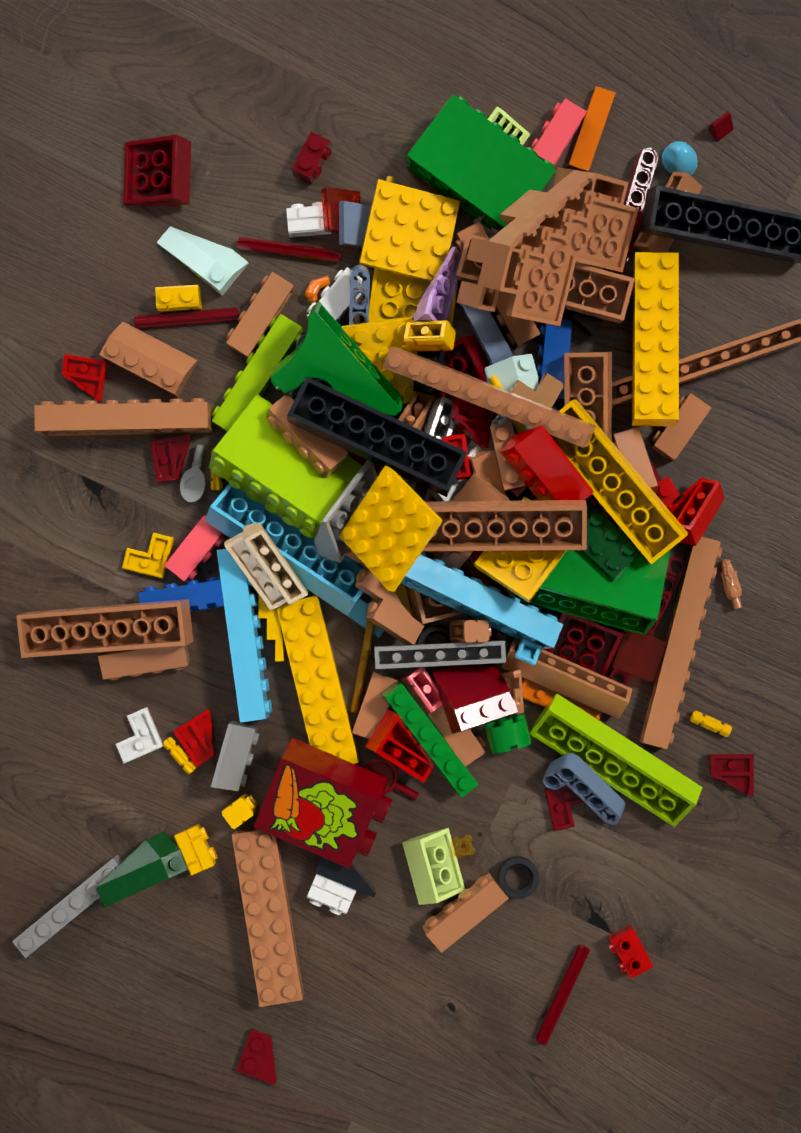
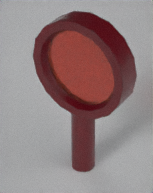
[364,758,419,800]

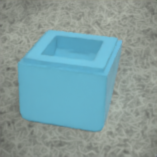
[515,638,542,666]

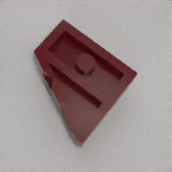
[450,397,493,449]
[150,434,192,483]
[709,754,754,796]
[237,1028,277,1085]

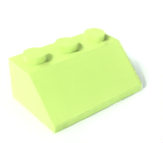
[402,828,465,905]

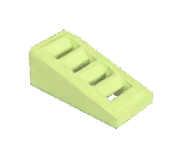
[488,106,531,145]

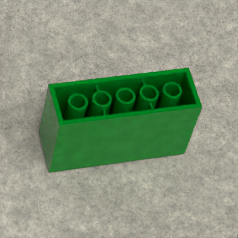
[406,94,557,231]
[521,550,671,636]

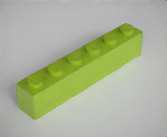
[212,314,303,432]

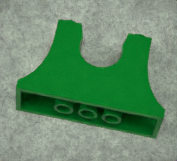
[270,301,404,416]

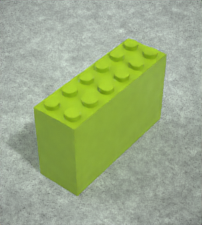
[209,394,363,540]

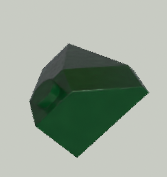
[95,832,188,908]

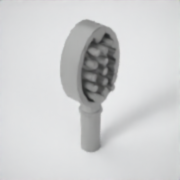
[180,444,206,503]

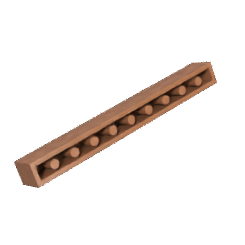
[612,319,801,407]
[383,347,596,447]
[639,537,722,749]

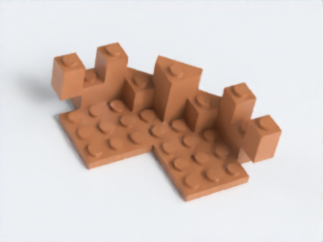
[457,167,639,326]

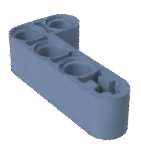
[349,265,370,325]
[459,303,512,365]
[543,753,625,825]

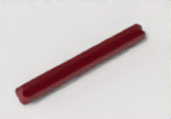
[237,237,341,263]
[134,307,239,328]
[536,944,590,1045]

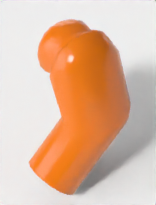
[305,275,331,303]

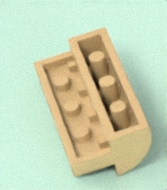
[224,523,308,610]

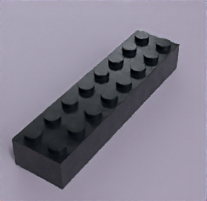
[640,185,801,263]
[287,377,467,497]

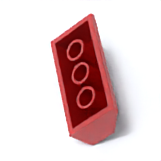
[500,425,594,500]

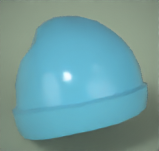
[662,141,698,175]

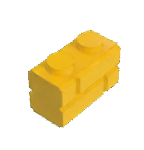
[155,285,202,313]
[404,320,456,352]
[222,793,258,829]
[174,824,218,876]

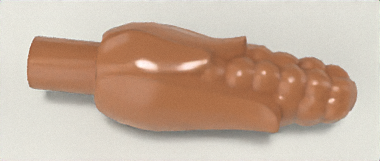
[720,559,742,610]

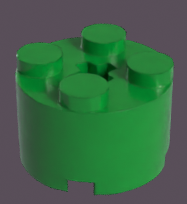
[483,713,532,754]

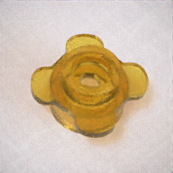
[452,834,475,858]

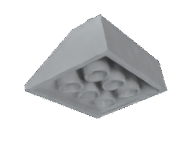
[314,460,377,563]

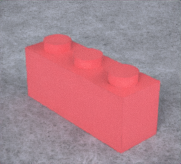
[530,98,587,167]
[164,515,226,582]

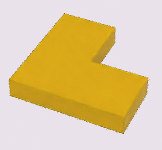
[122,533,174,579]

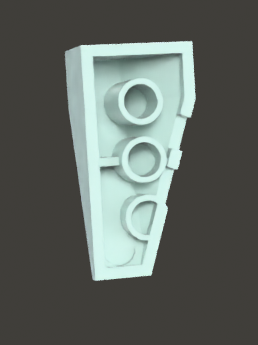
[157,226,249,296]
[484,354,539,432]

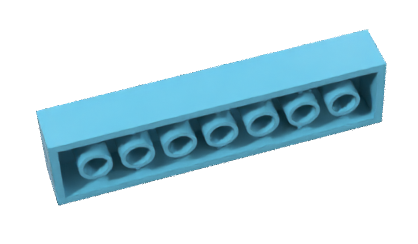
[204,484,365,616]
[217,549,272,723]
[401,551,563,649]

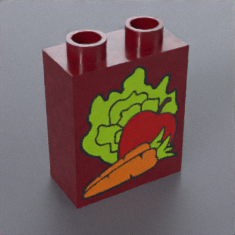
[254,737,392,868]

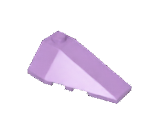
[413,247,461,322]

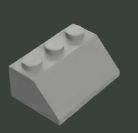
[211,721,260,791]

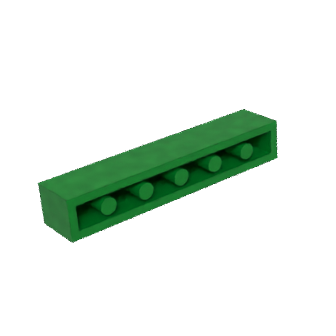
[381,681,479,798]

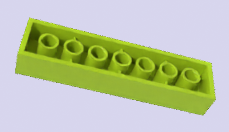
[530,694,703,827]

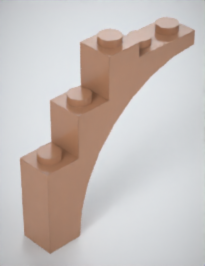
[344,545,424,645]

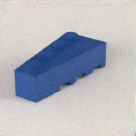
[537,319,572,411]
[138,577,224,612]

